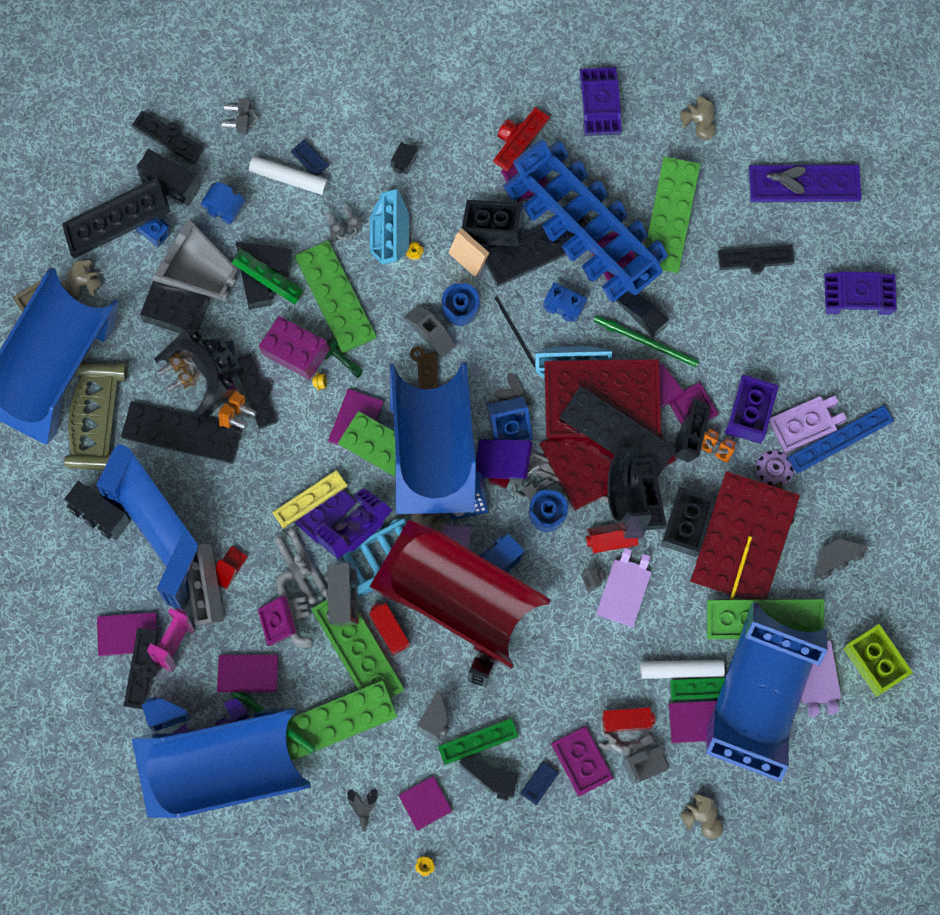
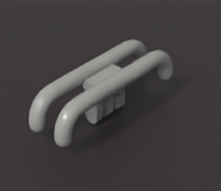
[275,529,328,604]
[276,570,313,648]

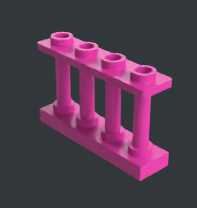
[147,607,195,672]

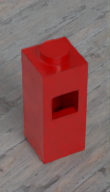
[585,523,639,554]
[369,603,410,656]
[602,707,655,733]

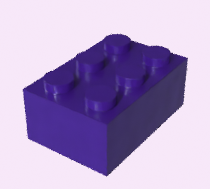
[725,374,779,444]

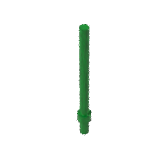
[593,315,699,367]
[232,692,317,754]

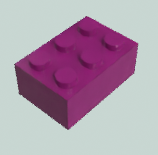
[258,316,330,380]

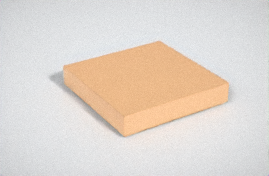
[448,229,489,277]

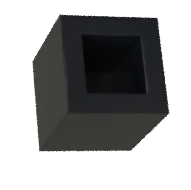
[391,142,417,175]

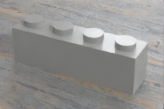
[187,544,224,626]

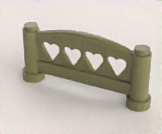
[64,362,128,470]

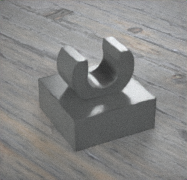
[581,567,606,593]

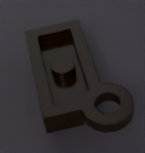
[410,346,438,389]

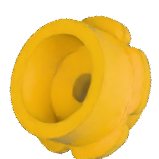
[406,242,423,260]
[312,372,327,391]
[415,856,435,876]

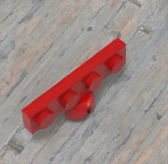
[493,107,550,172]

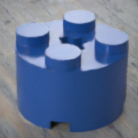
[201,182,245,225]
[441,283,480,327]
[528,489,568,533]

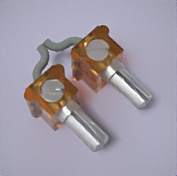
[157,353,196,392]

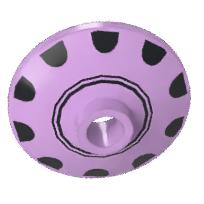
[756,450,794,486]

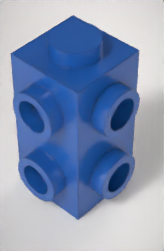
[134,219,170,248]

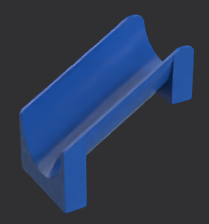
[0,267,119,445]
[389,362,476,514]
[96,445,198,611]
[706,602,828,782]
[132,708,311,818]

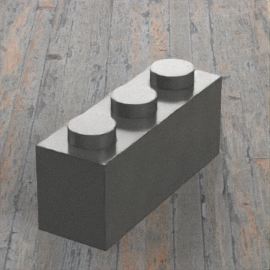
[325,563,359,627]

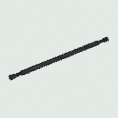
[494,297,538,374]

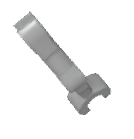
[599,734,654,756]

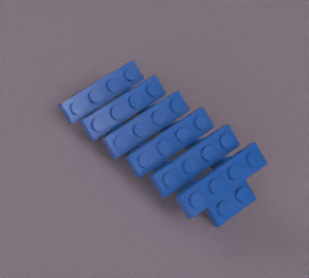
[503,139,668,302]

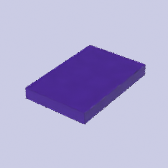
[475,439,533,480]
[294,490,357,544]

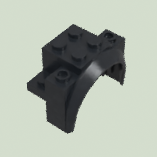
[154,329,242,419]
[607,447,667,539]

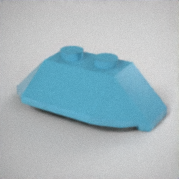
[370,189,409,265]
[535,346,612,378]

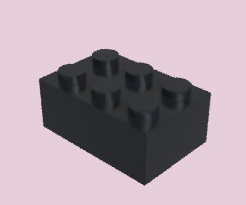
[137,149,200,206]
[462,200,524,247]
[140,281,209,334]
[64,481,130,540]
[660,487,716,557]

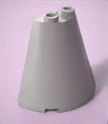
[152,220,238,301]

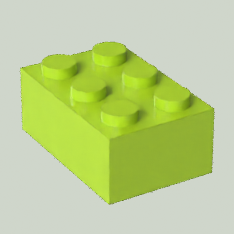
[843,624,913,698]

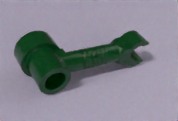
[324,338,363,378]

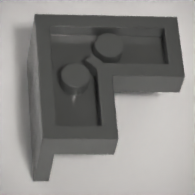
[623,746,669,785]

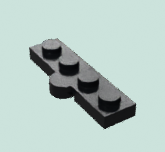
[132,111,204,164]
[717,245,794,275]
[237,353,277,430]
[123,628,159,709]

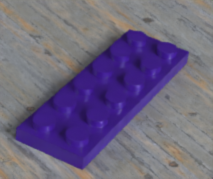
[748,165,862,202]

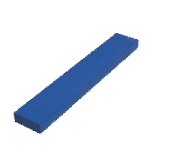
[787,405,894,475]

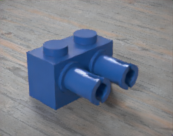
[543,282,587,323]

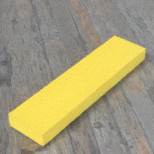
[272,470,348,529]

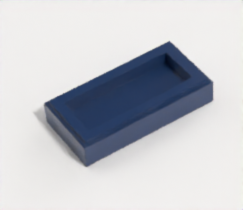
[290,140,329,176]
[520,761,559,806]

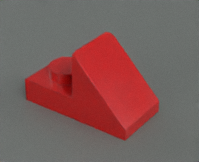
[215,546,248,590]

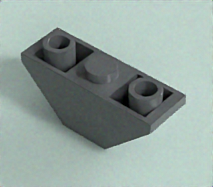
[404,305,455,358]
[813,538,868,580]

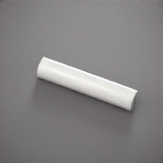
[249,156,328,195]
[640,660,725,679]

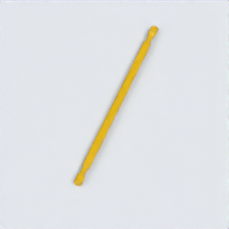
[730,536,752,599]

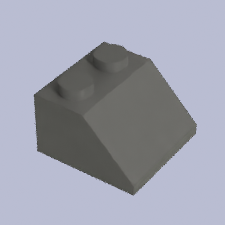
[417,691,449,743]

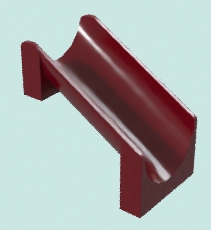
[369,520,551,669]

